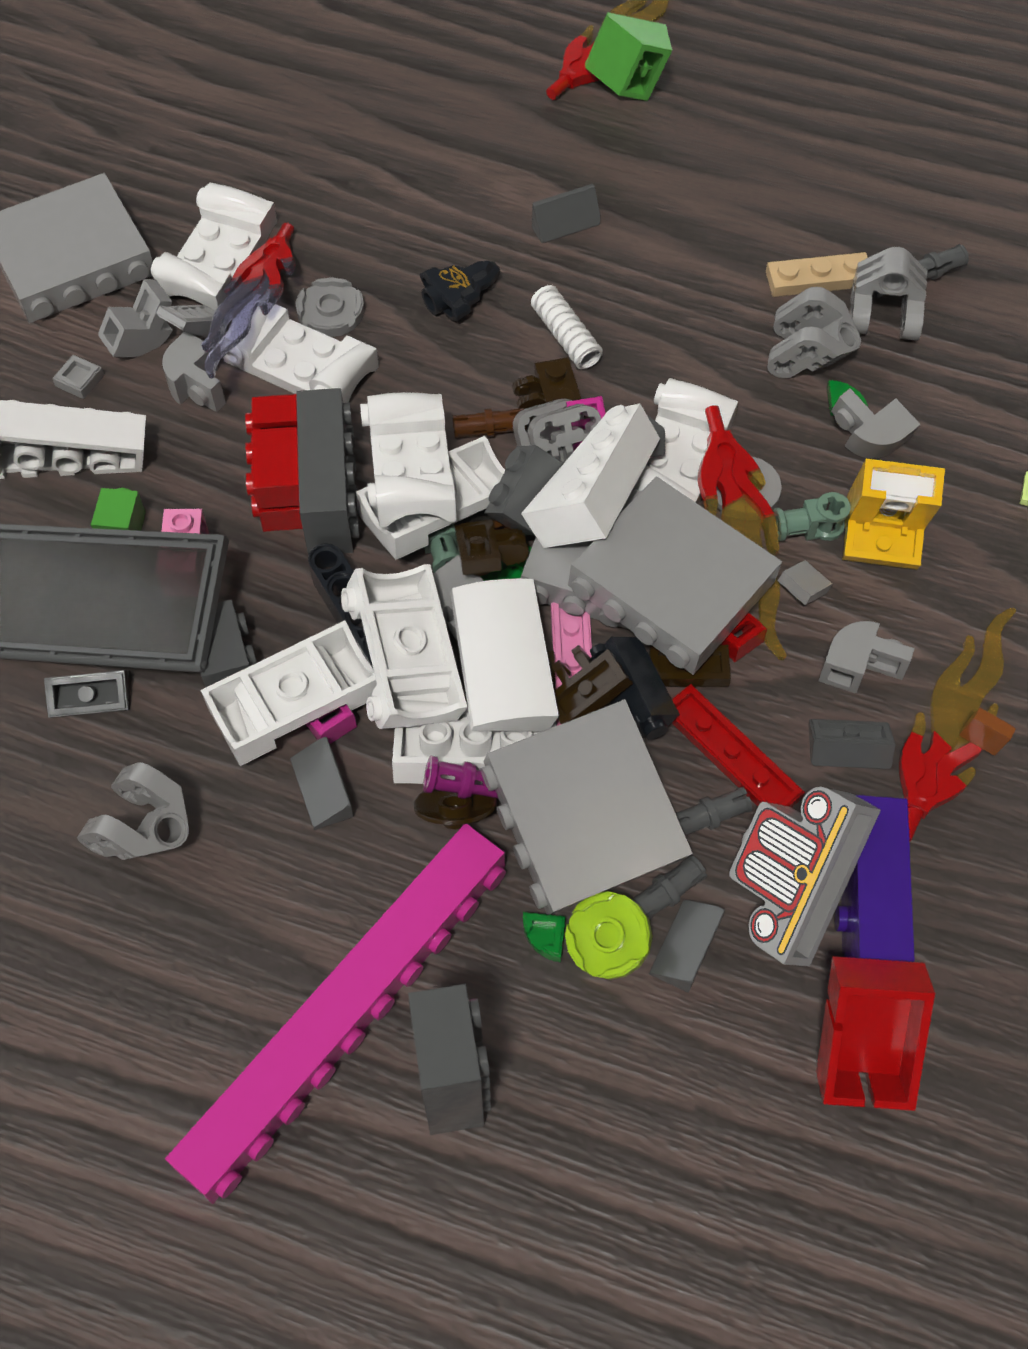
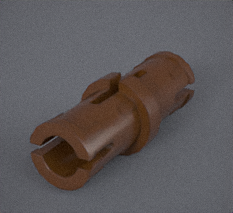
[452,408,526,439]

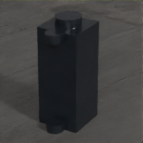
[590,636,680,740]

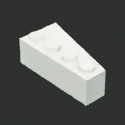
[0,400,146,479]
[521,403,660,548]

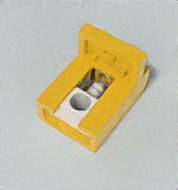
[842,459,945,570]

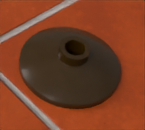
[414,790,497,830]

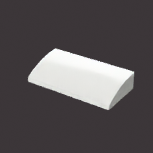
[450,578,559,732]
[392,702,556,784]

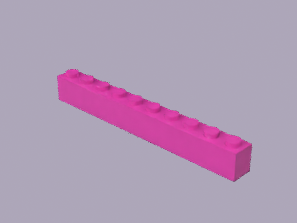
[165,824,506,1204]

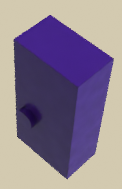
[835,795,915,962]

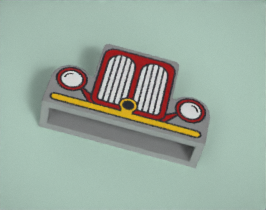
[729,787,881,967]

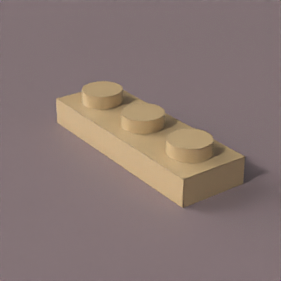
[766,252,868,297]

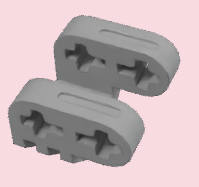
[849,247,927,341]
[767,287,861,378]
[513,399,601,464]
[77,762,189,860]

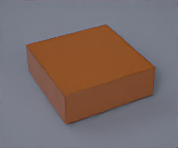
[959,708,1016,756]

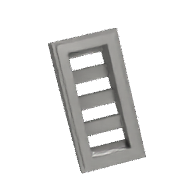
[156,305,229,343]

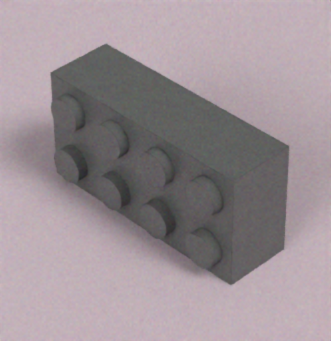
[296,388,359,556]
[408,984,491,1135]

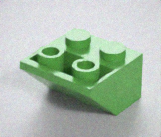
[585,12,672,101]

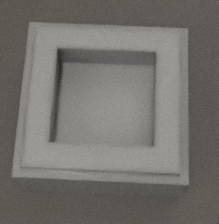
[52,355,104,399]
[778,560,832,605]

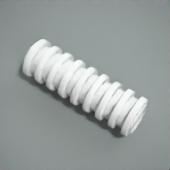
[531,285,603,370]

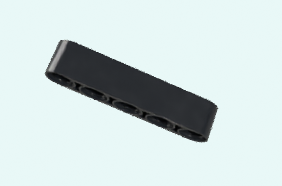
[308,543,373,668]

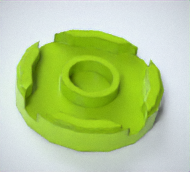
[565,891,653,980]

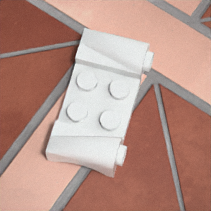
[151,183,277,314]
[220,297,379,403]
[633,378,738,504]
[360,392,456,528]
[356,436,505,560]
[341,564,467,729]
[201,620,377,766]

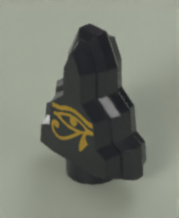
[420,260,500,322]

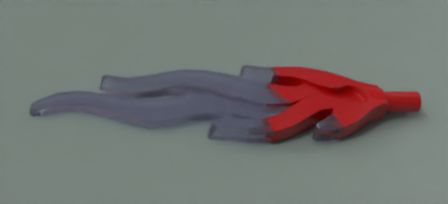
[201,223,296,379]

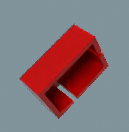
[245,394,303,532]
[816,956,935,1111]

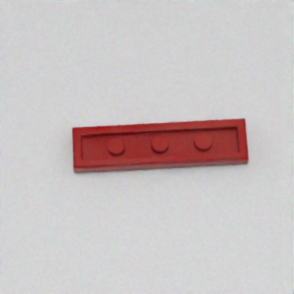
[672,684,805,808]

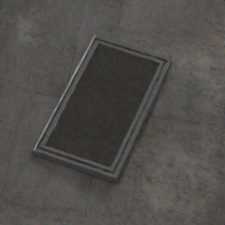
[0,524,229,673]

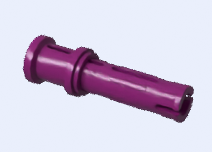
[423,755,499,799]

